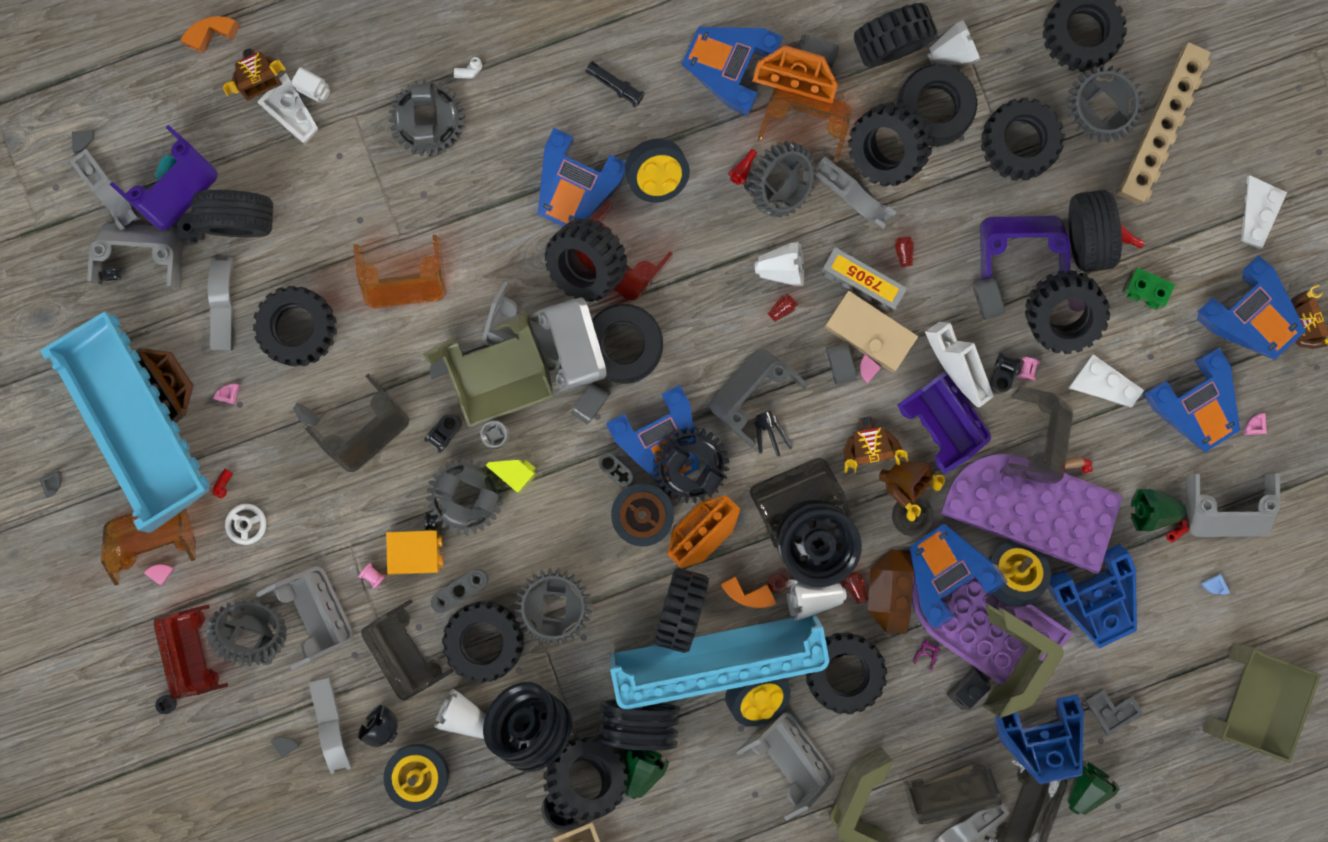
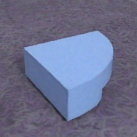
[1201,574,1230,595]

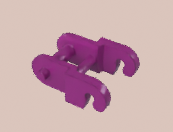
[913,639,940,671]

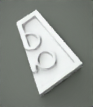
[258,73,318,145]
[1241,175,1287,249]
[1068,354,1144,408]

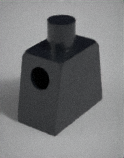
[946,667,991,710]

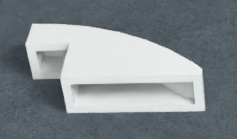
[925,322,994,407]

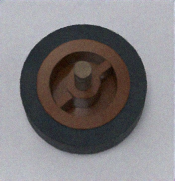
[611,484,674,547]

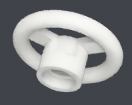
[225,504,266,545]

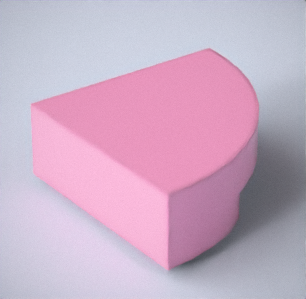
[860,354,881,383]
[213,384,240,405]
[1244,413,1267,435]
[144,564,175,585]

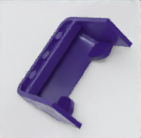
[109,125,218,230]
[980,216,1071,280]

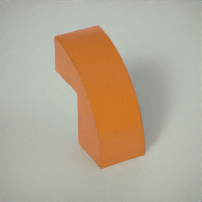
[180,16,240,54]
[720,576,776,608]

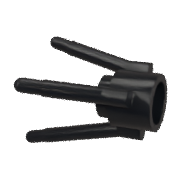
[754,411,792,456]

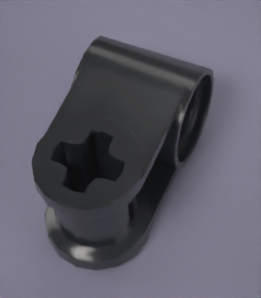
[990,352,1020,394]
[424,414,461,453]

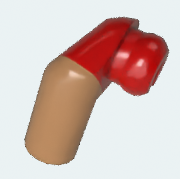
[1062,457,1093,473]

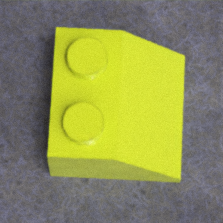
[486,460,537,493]

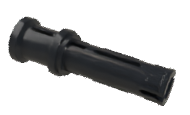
[585,61,645,108]

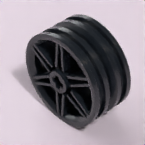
[776,500,862,587]
[483,682,572,772]
[597,699,680,751]

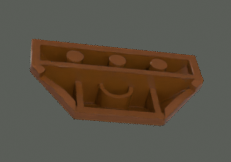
[136,348,194,423]
[867,549,914,634]

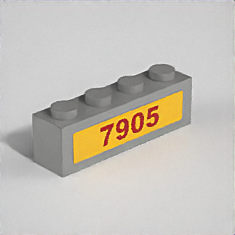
[821,247,907,312]

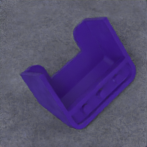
[897,372,991,474]

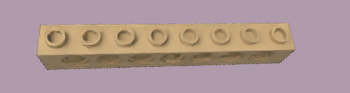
[1117,42,1211,205]

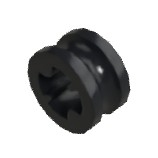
[101,268,121,281]
[425,512,437,530]
[155,695,177,714]

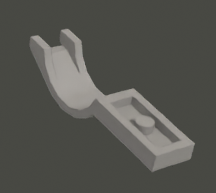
[70,149,139,231]
[814,157,897,229]
[208,257,233,351]
[309,677,352,774]
[933,796,1010,842]

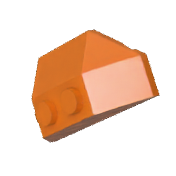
[753,45,838,104]
[667,495,740,568]

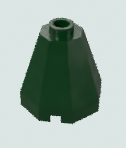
[1131,489,1186,531]
[624,749,669,799]
[1067,760,1120,815]

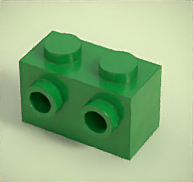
[1122,267,1175,310]

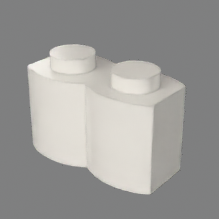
[292,67,330,103]

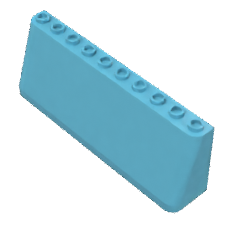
[40,311,210,533]
[610,615,829,709]

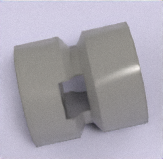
[480,421,510,449]

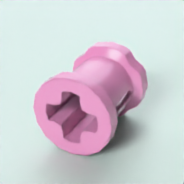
[1017,356,1040,381]
[358,563,386,590]

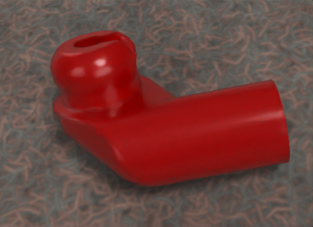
[212,468,234,499]
[1166,519,1190,542]

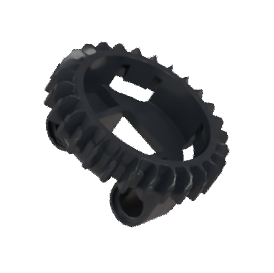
[653,427,730,503]

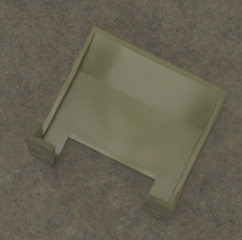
[422,312,554,427]
[982,603,1064,718]
[1202,642,1321,763]
[829,747,893,842]

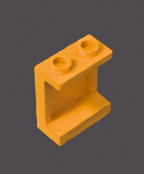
[386,530,444,574]

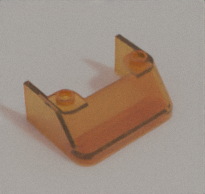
[757,88,852,165]
[353,234,447,309]
[101,508,196,585]

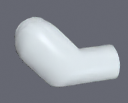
[454,57,482,79]

